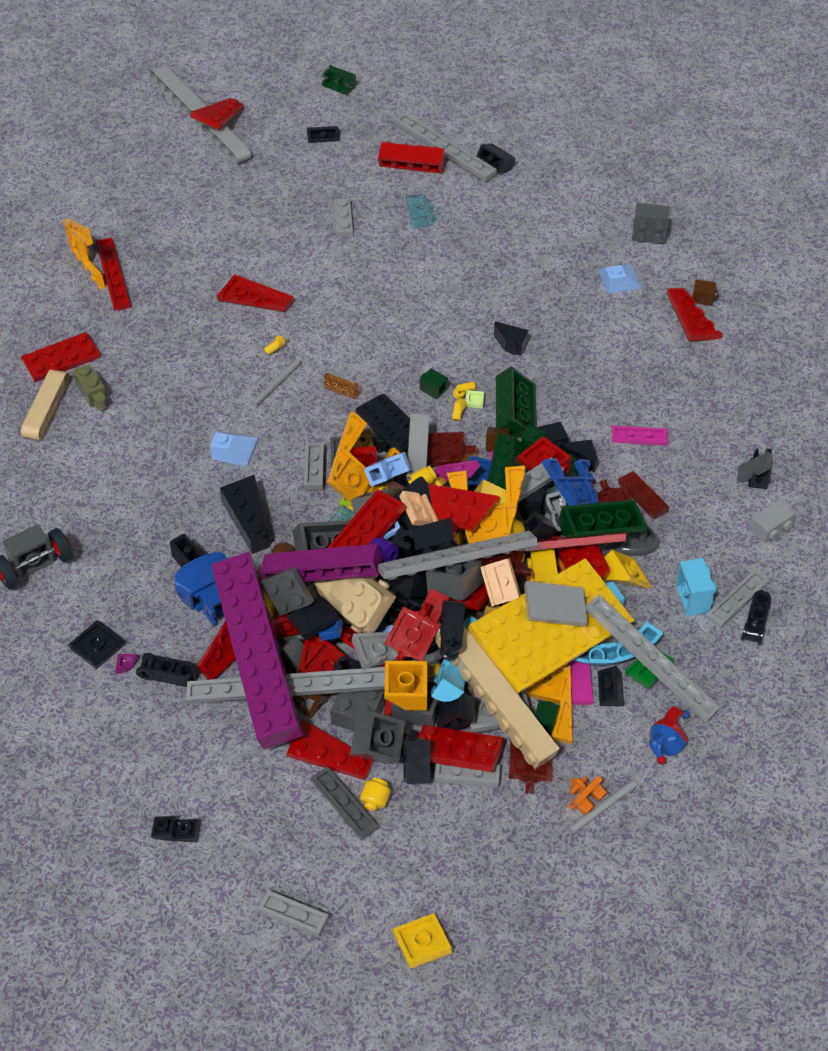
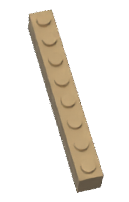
[435,626,560,770]

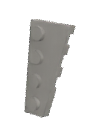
[351,632,435,670]

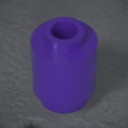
[370,537,399,562]

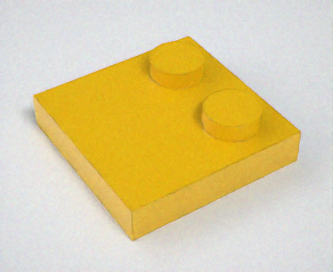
[392,913,452,969]

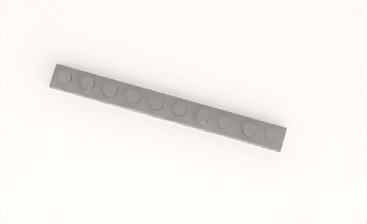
[186,667,385,703]

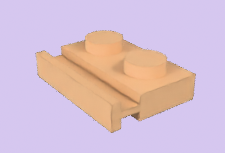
[399,491,438,526]
[480,558,520,606]

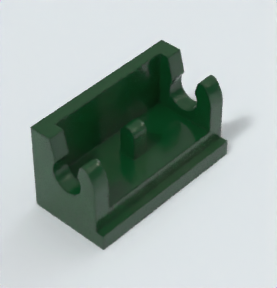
[321,65,356,95]

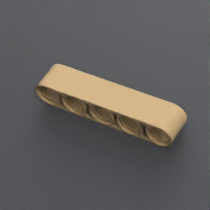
[21,369,69,440]

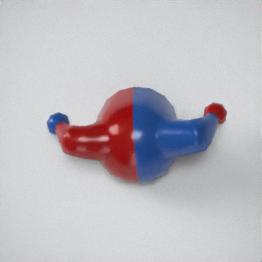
[649,706,689,764]

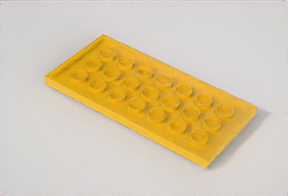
[467,558,635,694]

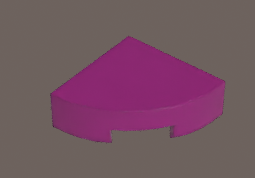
[115,654,139,674]

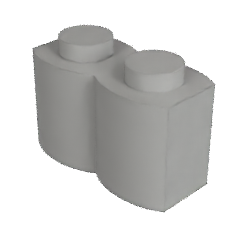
[544,491,566,534]

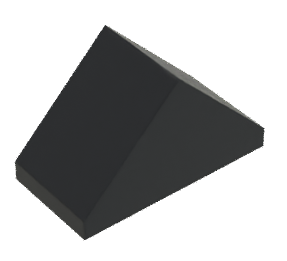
[563,440,597,472]

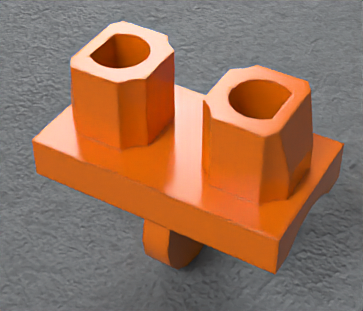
[567,775,607,815]

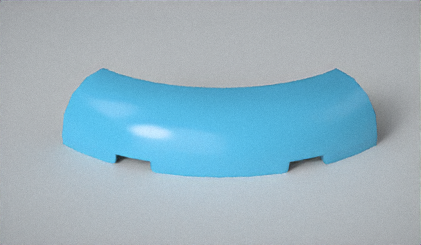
[431,613,478,702]
[572,622,663,666]

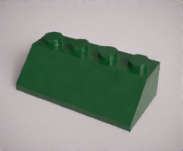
[495,366,537,438]
[487,433,528,507]
[558,499,648,538]

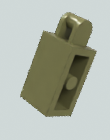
[73,364,107,410]

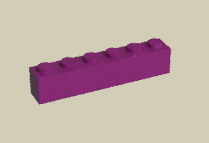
[260,544,383,582]

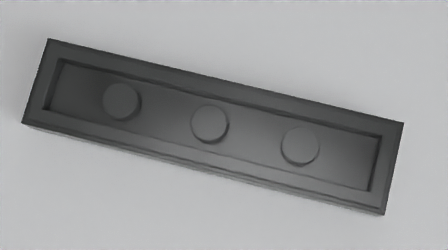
[311,766,379,841]

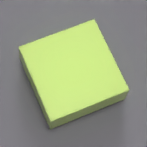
[465,390,485,408]

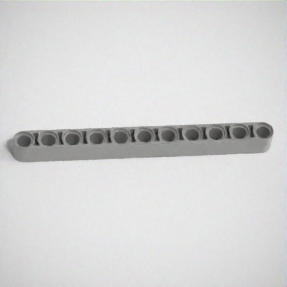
[151,65,251,165]

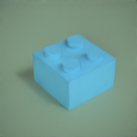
[676,558,716,616]

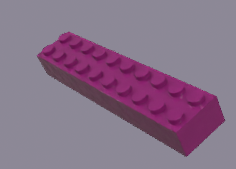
[211,551,304,750]

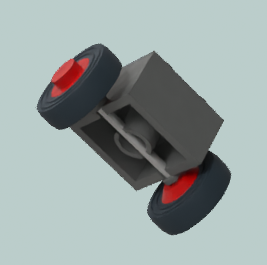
[0,524,73,590]

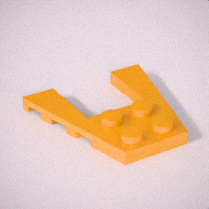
[63,218,105,290]
[327,412,400,504]
[447,466,526,544]
[525,665,572,745]

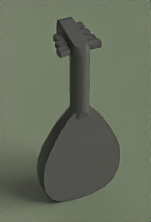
[603,525,659,557]

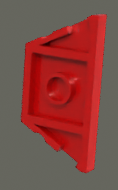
[429,484,501,533]
[551,536,610,580]
[298,634,346,696]

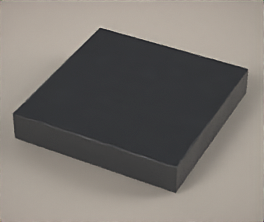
[286,595,340,641]
[68,620,126,670]

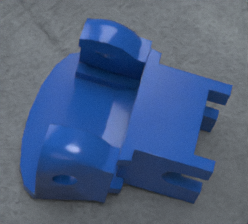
[175,552,227,627]

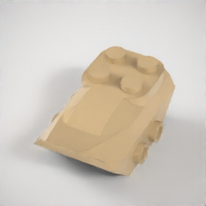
[313,576,396,633]

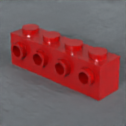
[378,142,445,174]

